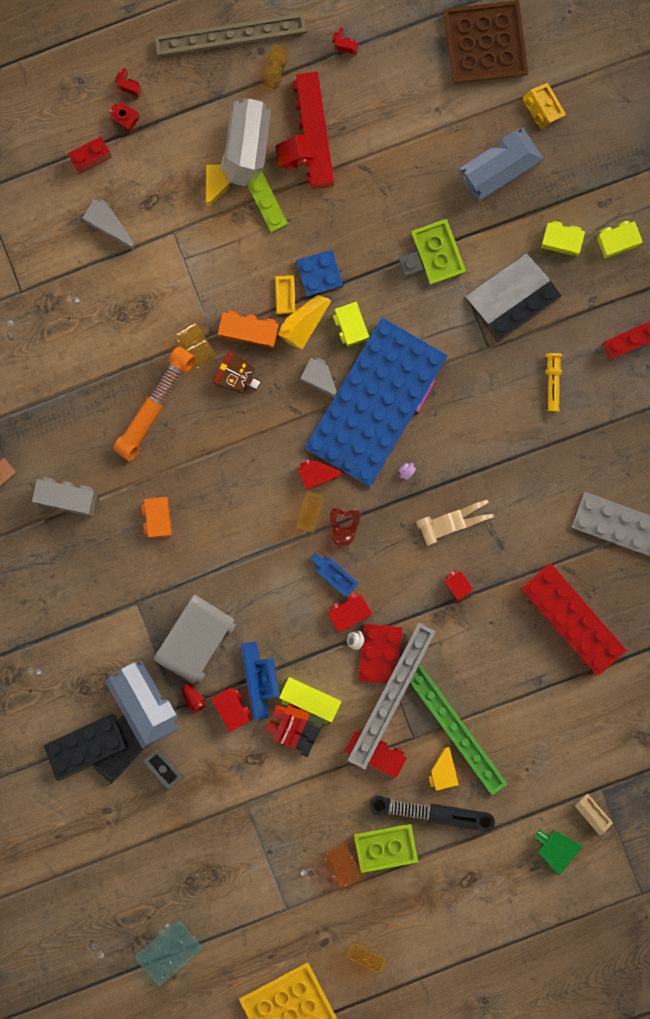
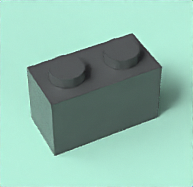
[143,748,184,790]

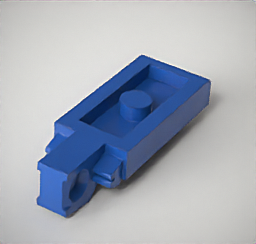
[310,553,359,598]

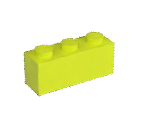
[279,677,342,724]

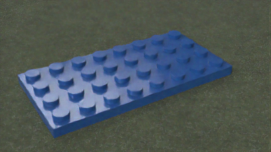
[305,317,448,487]

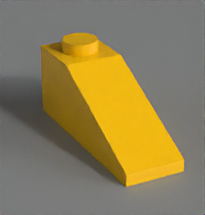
[277,295,331,349]

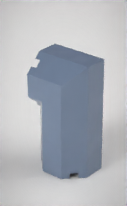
[458,128,544,203]
[105,661,179,749]

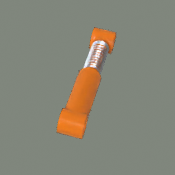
[113,347,196,462]

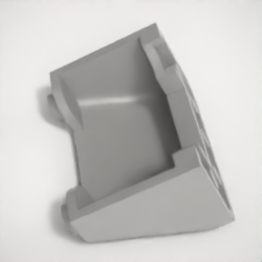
[153,594,236,685]

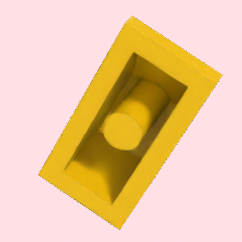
[206,165,230,206]
[428,747,459,791]

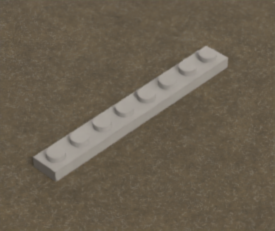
[347,623,436,770]

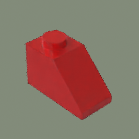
[298,459,342,491]

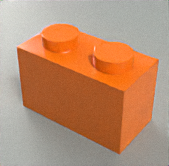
[141,497,172,539]

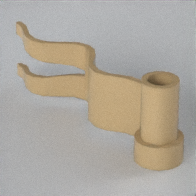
[416,499,494,546]

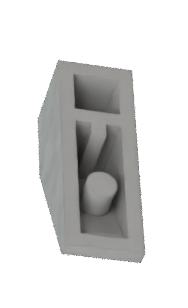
[83,199,135,250]

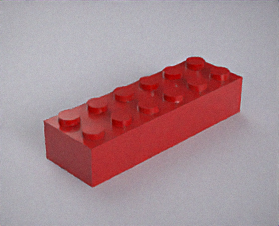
[520,563,627,676]

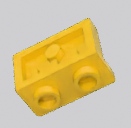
[523,83,566,130]

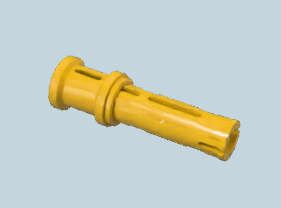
[545,353,563,412]

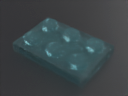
[134,918,204,987]

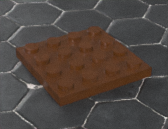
[444,0,528,84]

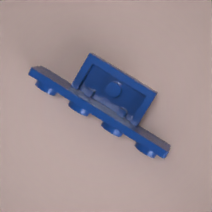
[241,642,280,720]

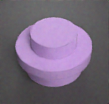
[399,462,416,480]

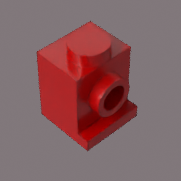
[109,101,140,133]

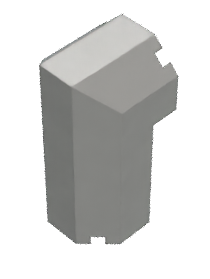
[221,98,271,186]

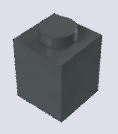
[398,252,423,279]

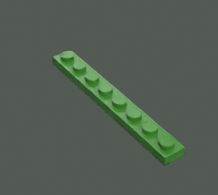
[410,663,507,795]

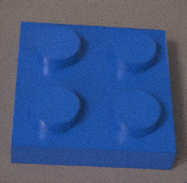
[296,250,343,297]

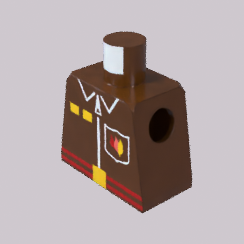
[213,350,261,394]

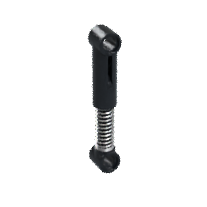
[370,795,495,832]

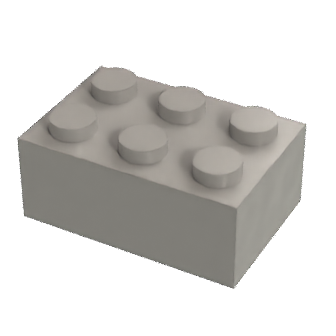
[32,477,98,517]

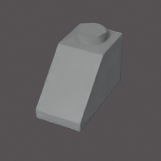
[301,357,337,397]

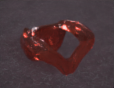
[330,508,360,547]

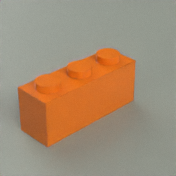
[218,310,279,349]

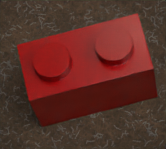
[275,135,315,170]
[68,136,112,175]
[327,593,372,633]
[211,687,252,732]

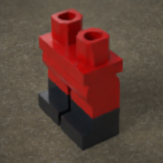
[265,704,324,758]

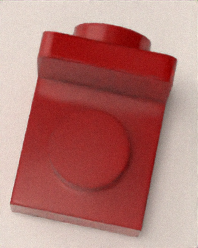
[332,27,359,55]
[115,67,142,97]

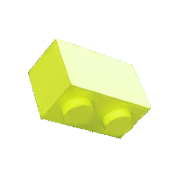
[541,221,585,257]
[597,221,643,259]
[333,301,369,348]

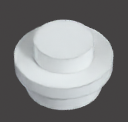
[347,630,364,650]

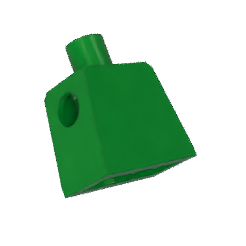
[533,829,583,876]

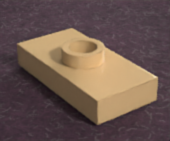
[575,793,613,835]

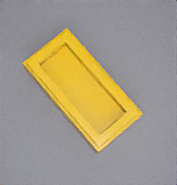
[275,276,295,315]

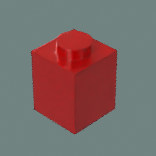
[444,570,474,601]

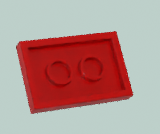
[358,623,402,684]

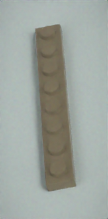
[154,13,306,57]

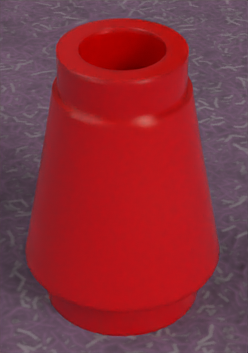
[181,683,206,713]

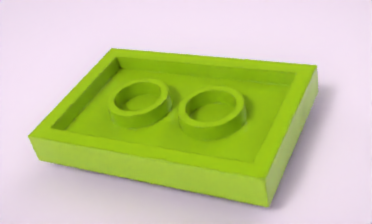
[411,219,466,285]
[354,823,418,873]

